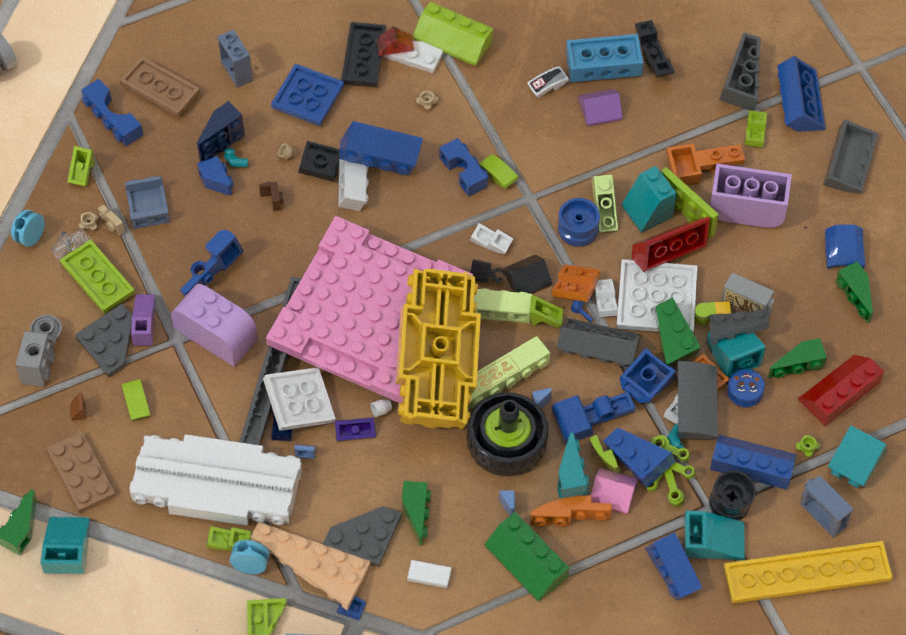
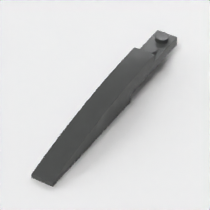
[239,276,301,445]

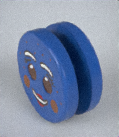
[727,369,765,408]

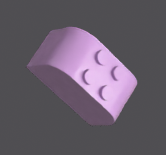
[710,164,792,228]
[171,284,258,367]

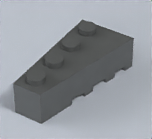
[719,32,761,111]

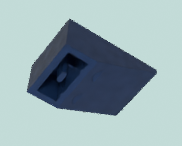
[197,101,245,162]

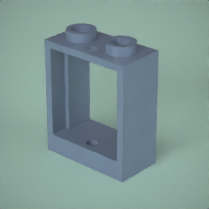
[217,29,253,88]
[800,475,853,538]

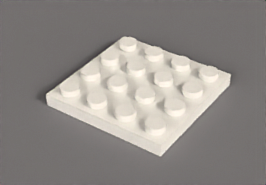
[616,259,697,333]

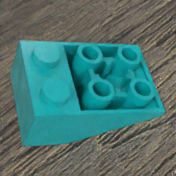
[557,432,589,499]
[684,511,745,560]
[40,517,90,574]

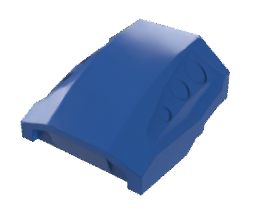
[825,225,865,269]

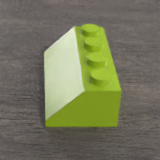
[412,2,493,66]

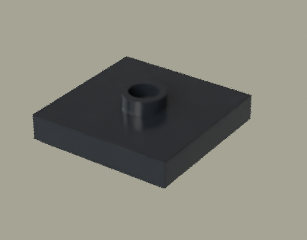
[298,141,340,182]

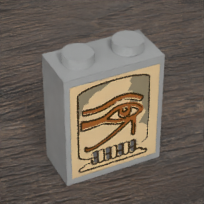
[721,272,775,318]

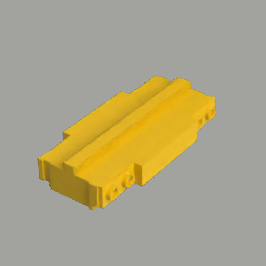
[395,268,481,430]

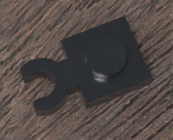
[470,259,504,283]

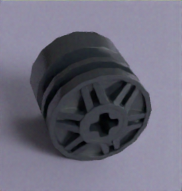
[709,470,756,521]

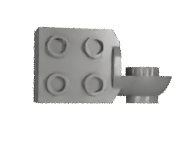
[16,315,62,387]

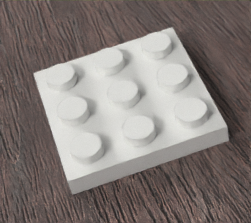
[263,368,336,431]

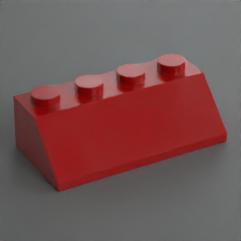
[631,217,710,272]
[798,355,884,426]

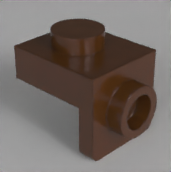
[259,182,284,211]

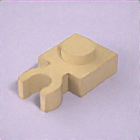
[97,204,125,236]

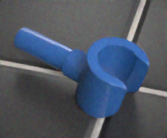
[571,300,594,323]

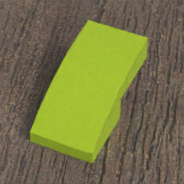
[745,110,767,147]
[479,154,519,189]
[121,379,150,421]
[590,435,621,473]
[206,526,251,551]

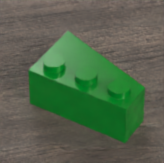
[654,297,701,367]

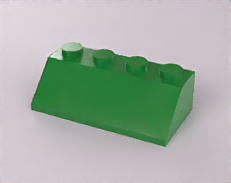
[484,512,569,602]

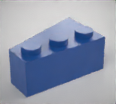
[603,428,676,488]
[645,532,702,600]

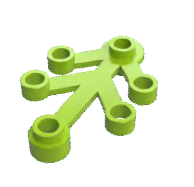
[646,435,696,507]

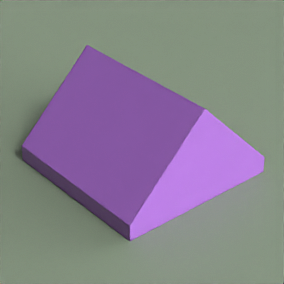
[578,89,622,127]

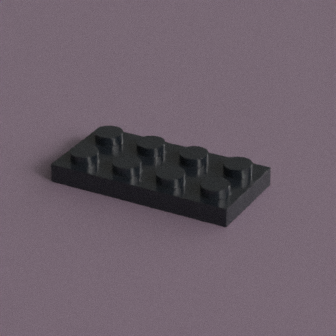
[341,22,386,87]

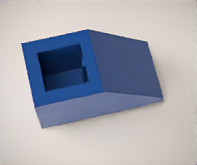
[197,156,234,196]

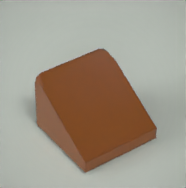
[70,393,86,420]

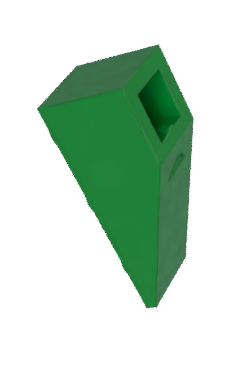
[836,261,873,323]
[768,338,827,378]
[402,481,431,545]
[0,489,37,555]

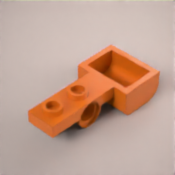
[666,144,745,185]

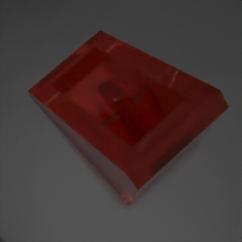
[376,26,414,55]

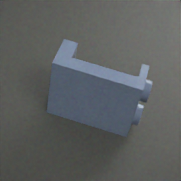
[125,176,170,229]

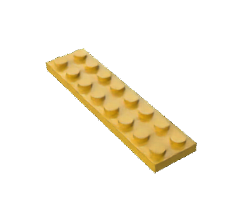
[724,541,893,604]

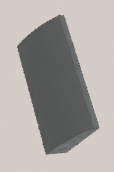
[823,119,878,193]
[678,361,718,439]

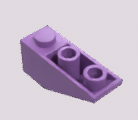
[131,294,155,346]

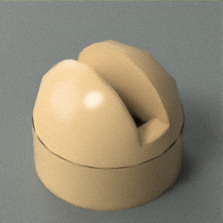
[278,143,294,159]

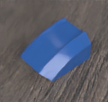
[620,348,676,403]

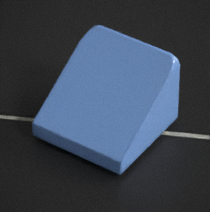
[532,388,552,409]
[294,444,317,459]
[499,491,515,516]

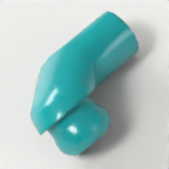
[224,148,248,168]
[667,424,684,449]

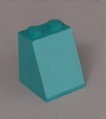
[621,166,676,233]
[706,332,766,379]
[828,425,888,488]

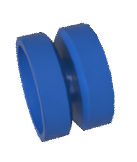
[558,198,600,246]

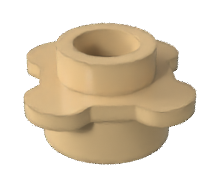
[416,91,438,110]
[79,212,99,230]

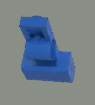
[180,230,244,297]
[551,392,635,445]

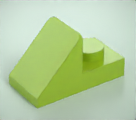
[67,146,95,186]
[529,295,563,328]

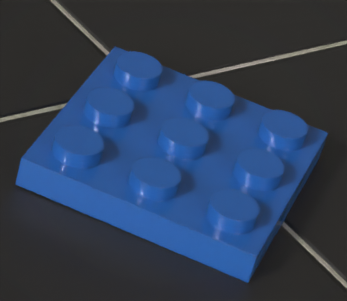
[271,64,344,126]

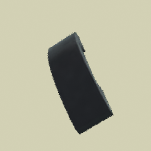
[635,20,674,78]

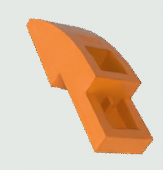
[530,495,611,527]

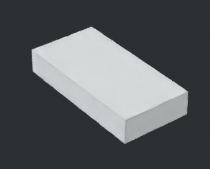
[407,560,451,589]

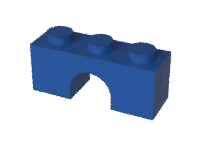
[439,138,489,197]

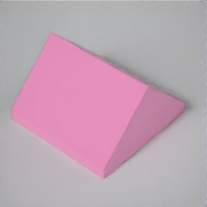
[591,468,638,515]

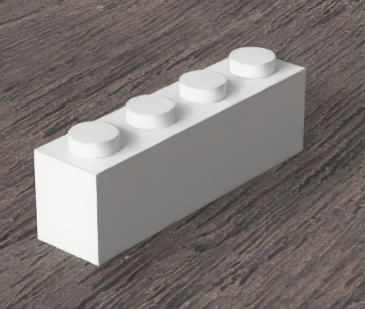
[339,159,369,211]

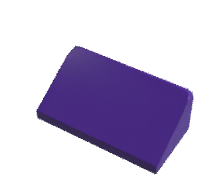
[335,417,376,441]

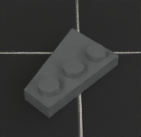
[710,310,769,345]

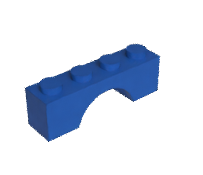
[81,79,143,147]

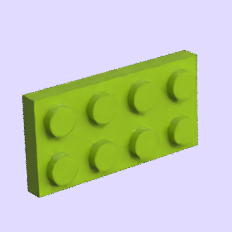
[660,167,719,238]
[60,240,135,314]

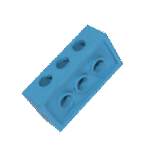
[566,34,643,82]

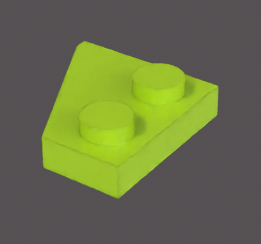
[247,598,287,635]

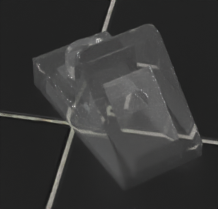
[51,228,91,262]

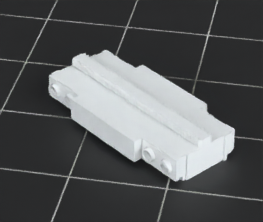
[129,434,302,526]

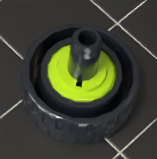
[466,392,549,476]

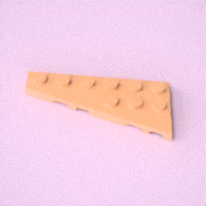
[251,522,371,610]

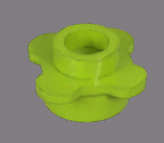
[796,435,820,457]

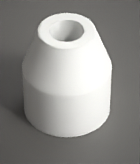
[371,400,392,417]

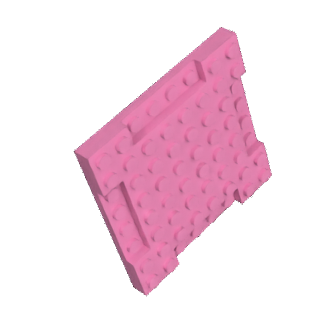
[266,216,473,403]

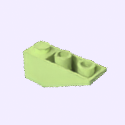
[591,175,618,232]

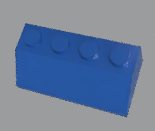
[777,56,826,132]
[339,121,423,175]
[710,434,796,490]

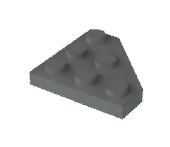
[75,304,132,377]
[323,506,402,567]

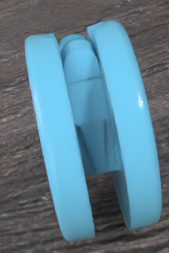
[11,209,45,247]
[230,540,270,574]

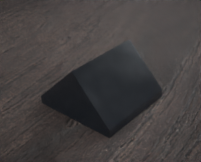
[503,255,552,294]

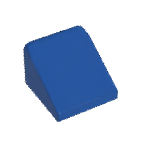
[337,596,367,620]

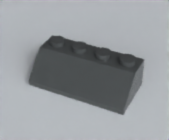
[557,317,641,367]

